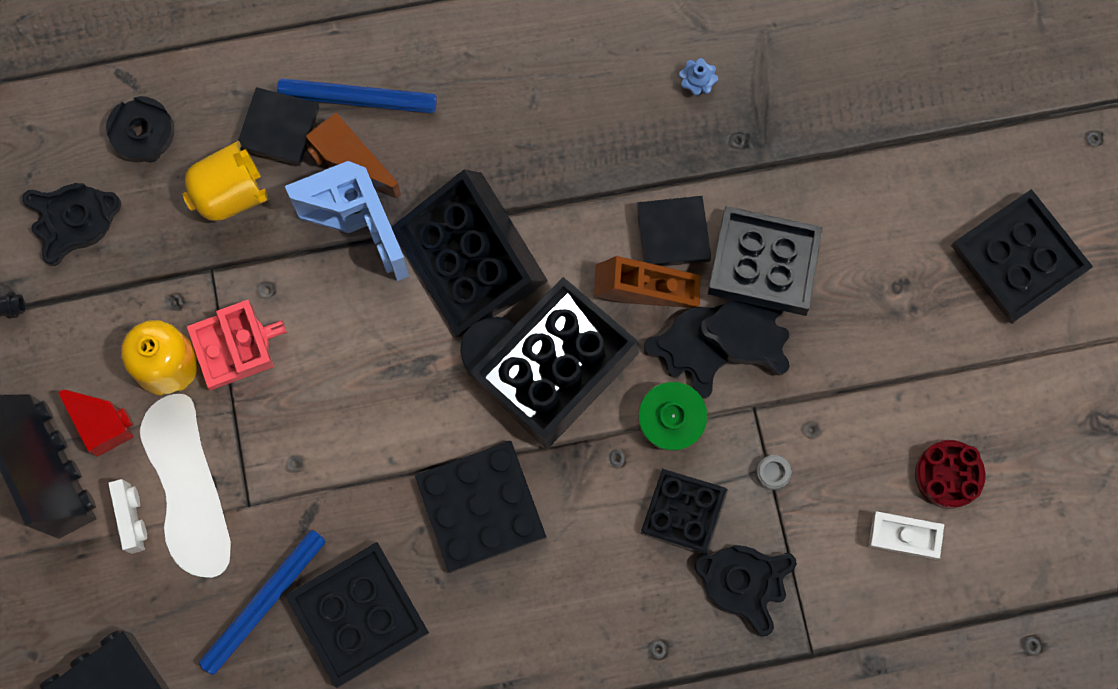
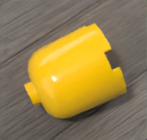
[182,141,269,222]
[121,320,199,396]

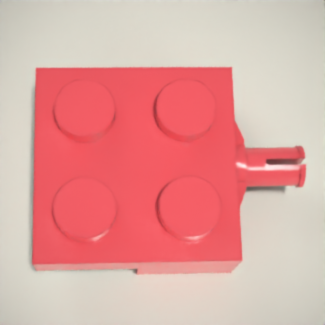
[187,300,287,391]

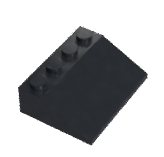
[391,169,548,337]
[470,277,639,450]
[0,394,96,539]

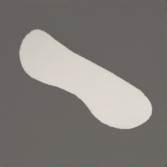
[140,394,231,578]

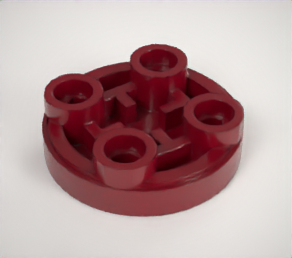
[915,440,986,509]

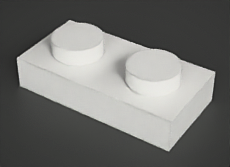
[109,479,147,554]
[868,512,944,560]

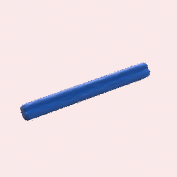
[277,78,437,113]
[199,530,326,675]

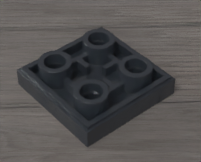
[238,87,320,166]
[637,195,711,266]
[640,468,728,555]

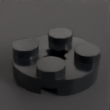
[106,96,174,163]

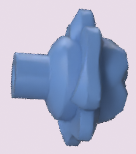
[679,58,718,96]

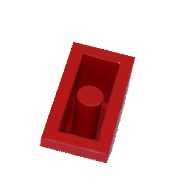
[58,389,134,457]

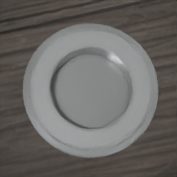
[756,455,792,490]

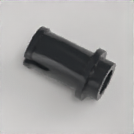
[0,292,25,318]

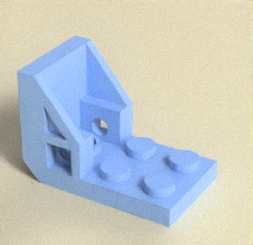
[285,161,409,281]

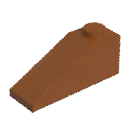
[306,112,401,198]
[594,256,701,308]

